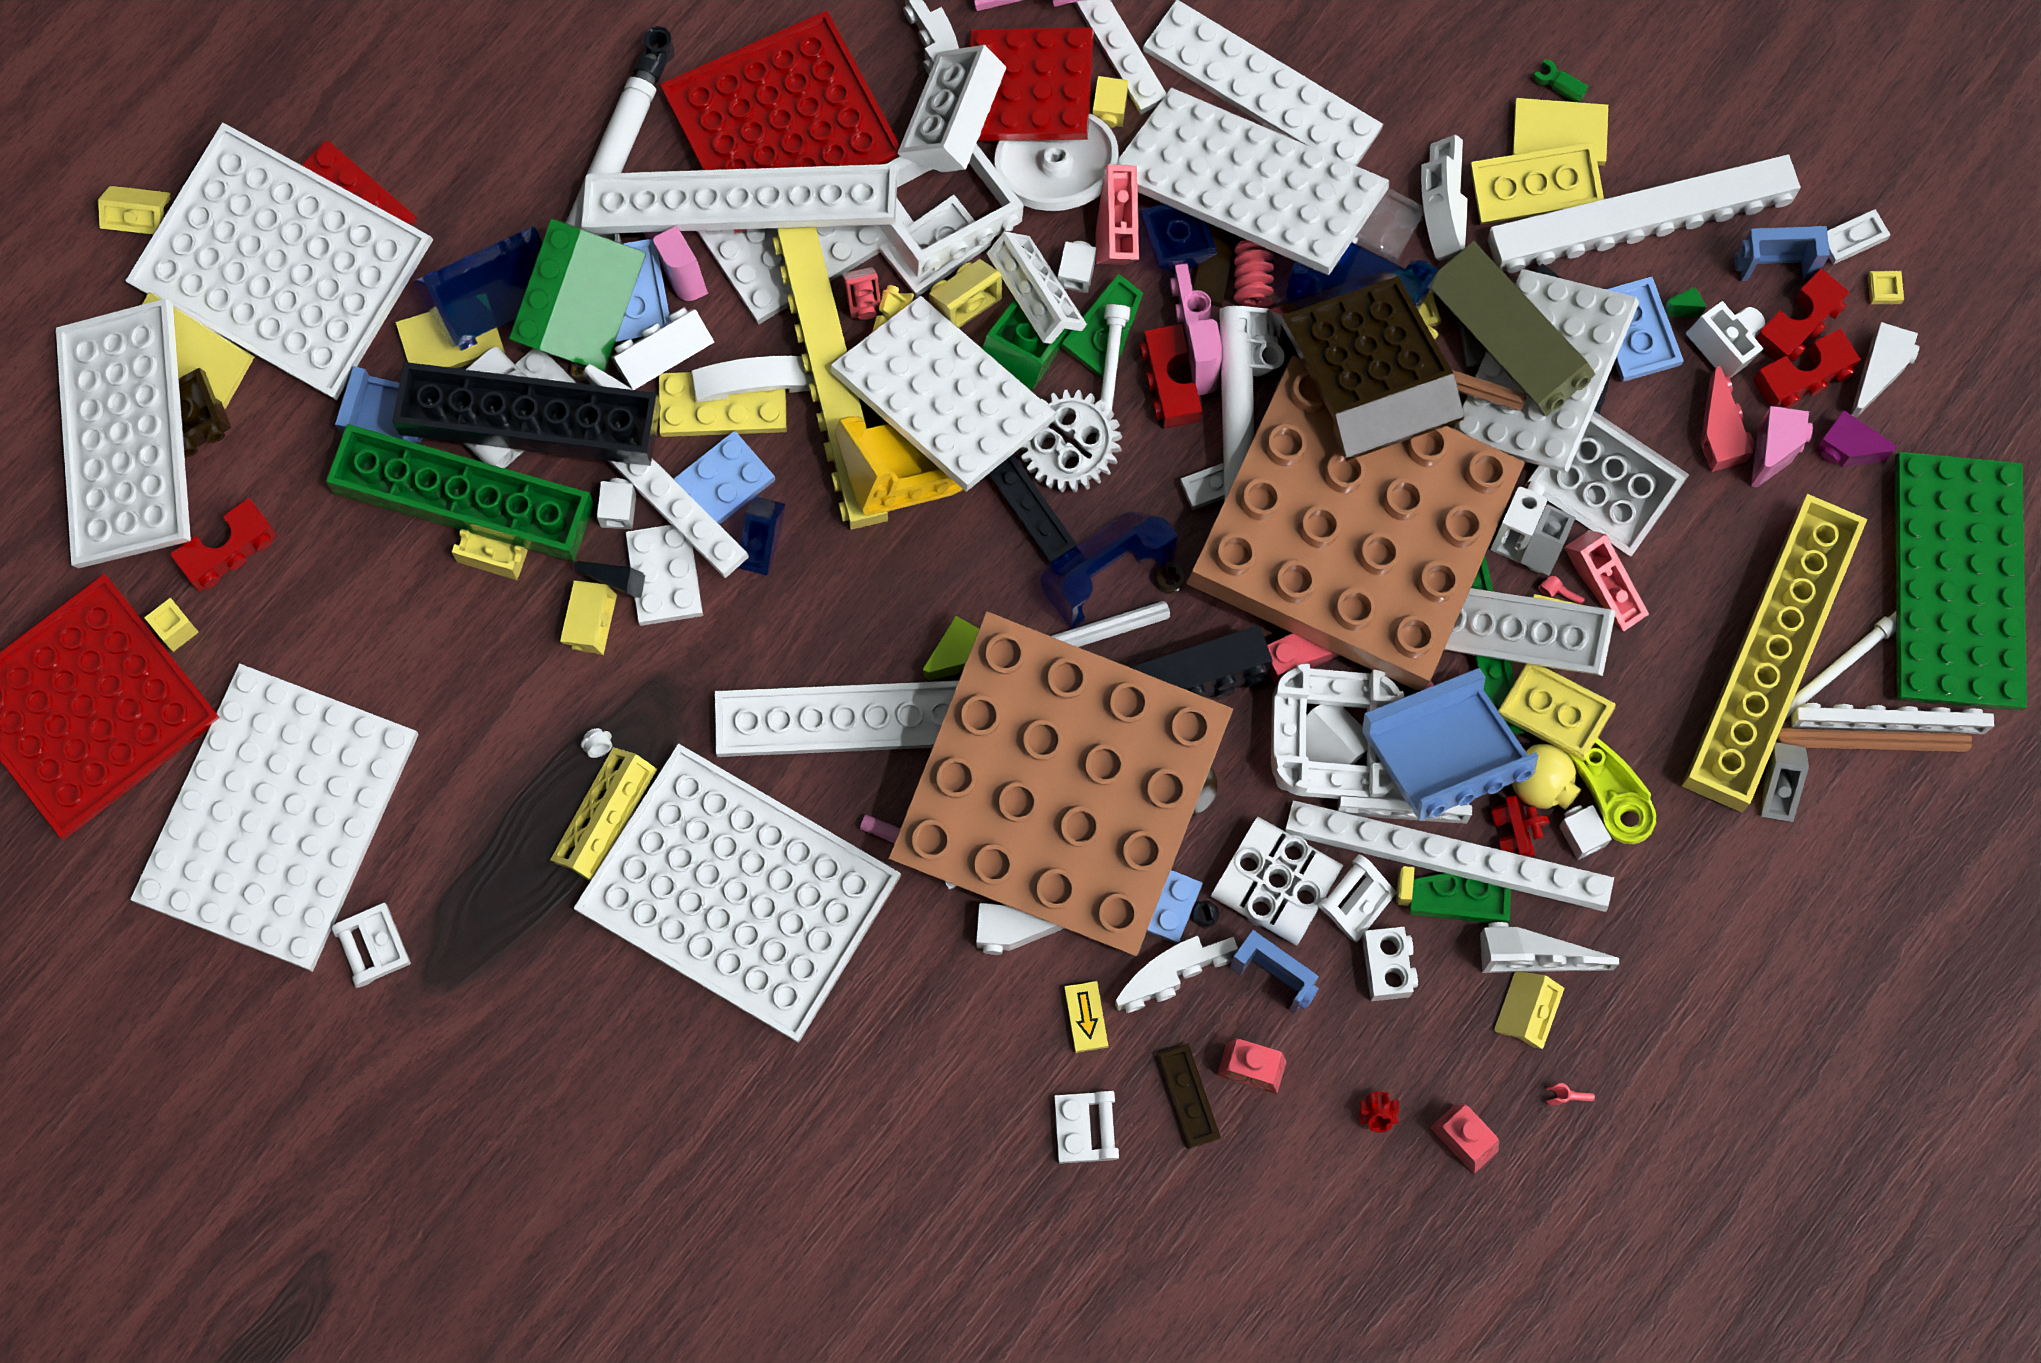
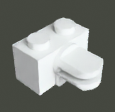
[1686,301,1765,378]

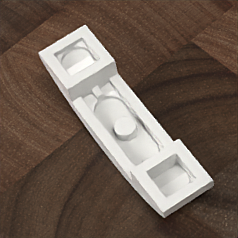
[691,356,814,402]

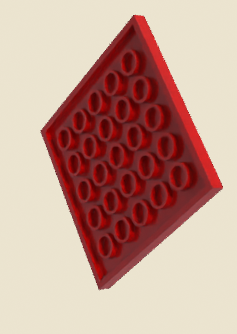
[660,10,900,234]
[0,573,220,840]

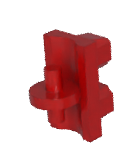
[1492,795,1550,857]

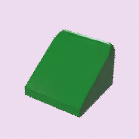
[1664,287,1706,318]

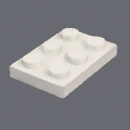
[879,195,991,298]
[626,525,703,626]

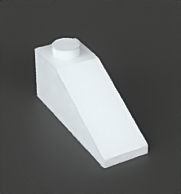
[1850,322,1919,418]
[977,903,1065,955]

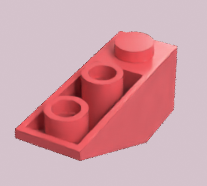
[842,267,882,320]
[1700,366,1754,472]

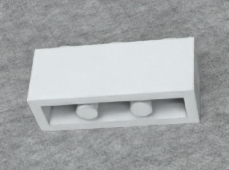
[611,307,714,390]

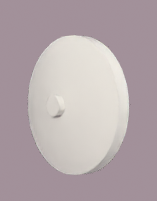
[995,113,1119,211]

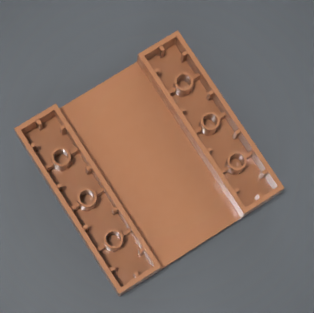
[1186,355,1525,692]
[889,612,1233,956]

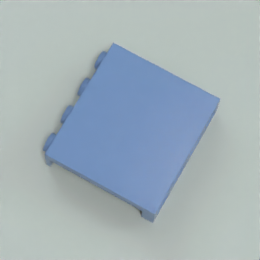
[1362,668,1538,821]

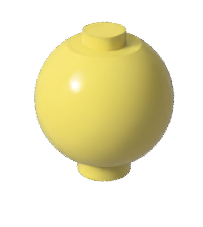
[1512,744,1581,810]

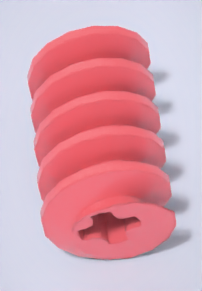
[1234,240,1274,308]

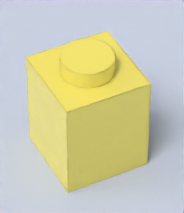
[1093,76,1129,128]

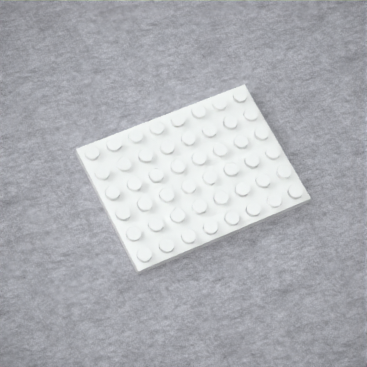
[126,122,433,400]
[130,664,419,972]
[574,744,901,1043]

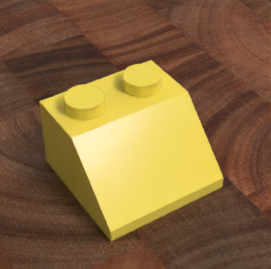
[929,259,1002,328]

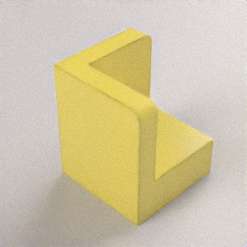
[144,598,198,652]

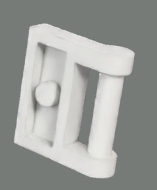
[1318,854,1397,942]
[332,903,411,988]
[1055,1091,1119,1164]

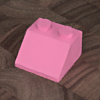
[1751,406,1813,487]

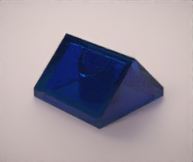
[1139,204,1218,273]

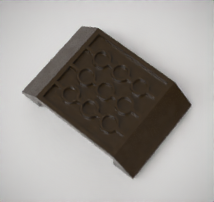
[1267,271,1464,461]

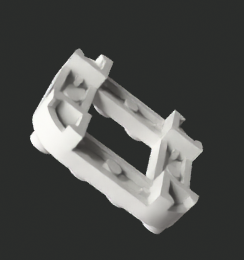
[1271,664,1405,799]

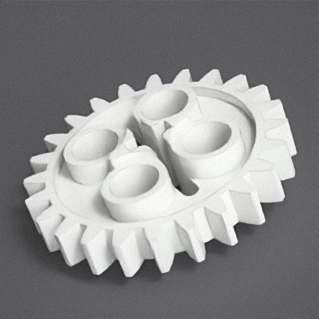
[1020,390,1122,493]

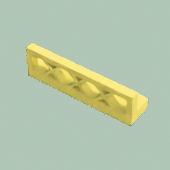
[550,747,657,881]

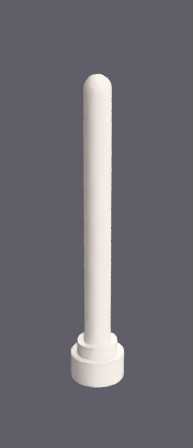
[1096,304,1130,442]

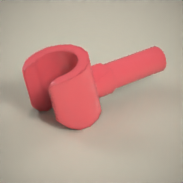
[1538,576,1585,605]
[1546,1083,1595,1106]

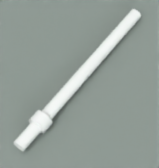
[1785,611,1896,719]

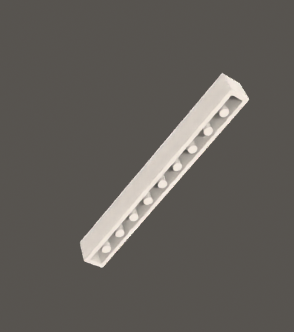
[1487,155,1801,273]

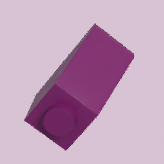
[1816,410,1897,467]

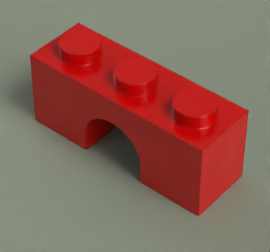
[1756,268,1850,362]
[1139,324,1202,429]
[1753,328,1861,409]
[170,498,278,592]

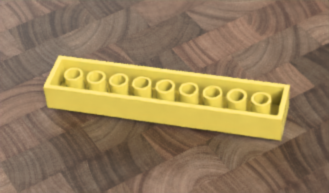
[1682,494,1867,813]

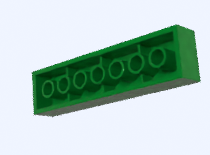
[326,424,594,563]

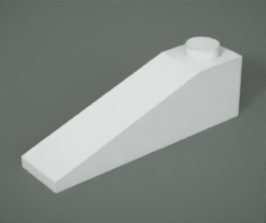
[1480,922,1619,973]

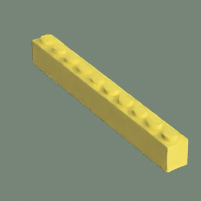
[772,227,888,530]

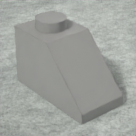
[1520,504,1576,576]
[1761,742,1809,822]

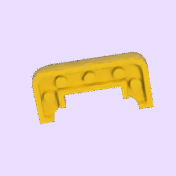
[835,416,963,516]

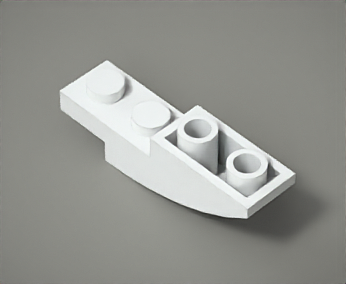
[903,0,959,75]
[1421,134,1468,261]
[1115,936,1238,1013]

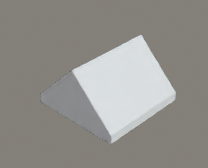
[1306,704,1367,765]

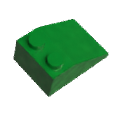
[982,299,1081,391]

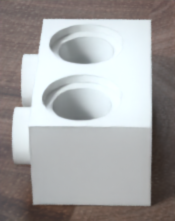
[1362,927,1418,1001]

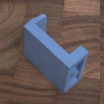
[1734,226,1830,281]
[335,366,423,443]
[1230,930,1319,1014]

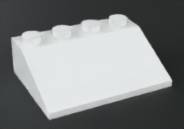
[1528,411,1689,556]

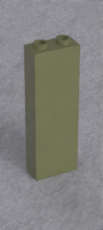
[1426,241,1596,417]

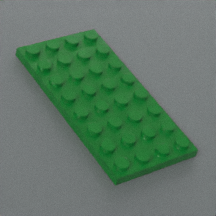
[1895,452,2027,711]

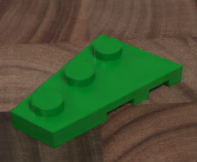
[1060,274,1143,380]
[1409,873,1511,923]

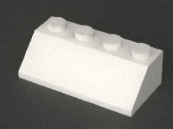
[897,45,1006,172]

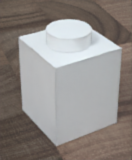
[1058,241,1096,293]
[597,478,636,530]
[1559,805,1612,860]

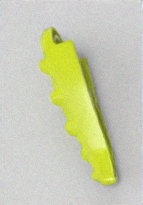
[1566,738,1656,844]

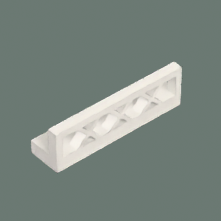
[986,231,1087,344]
[1337,786,1472,824]

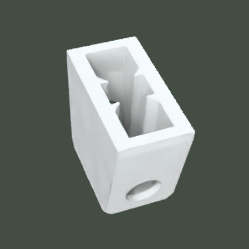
[1490,481,1548,563]

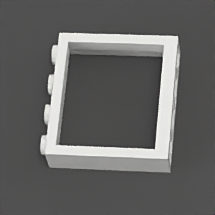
[878,144,1024,278]

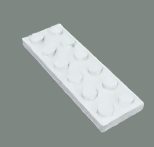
[1444,588,1615,676]

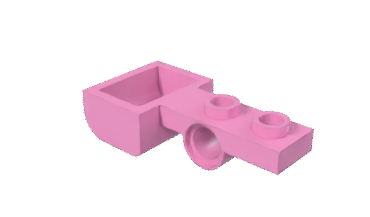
[644,226,708,301]
[1170,264,1222,395]

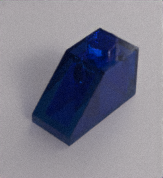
[738,496,786,576]

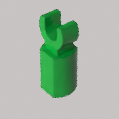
[1533,59,1589,103]

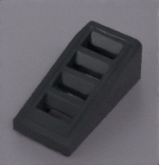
[574,561,646,598]

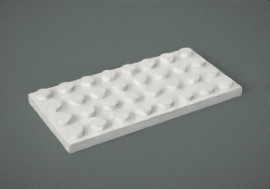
[1118,88,1389,275]
[56,299,191,568]

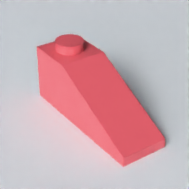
[1095,164,1139,265]
[1564,530,1649,632]
[1267,634,1340,685]

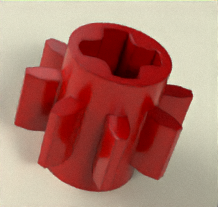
[1359,1091,1400,1133]

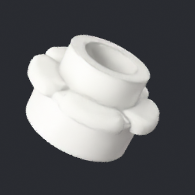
[581,728,612,758]

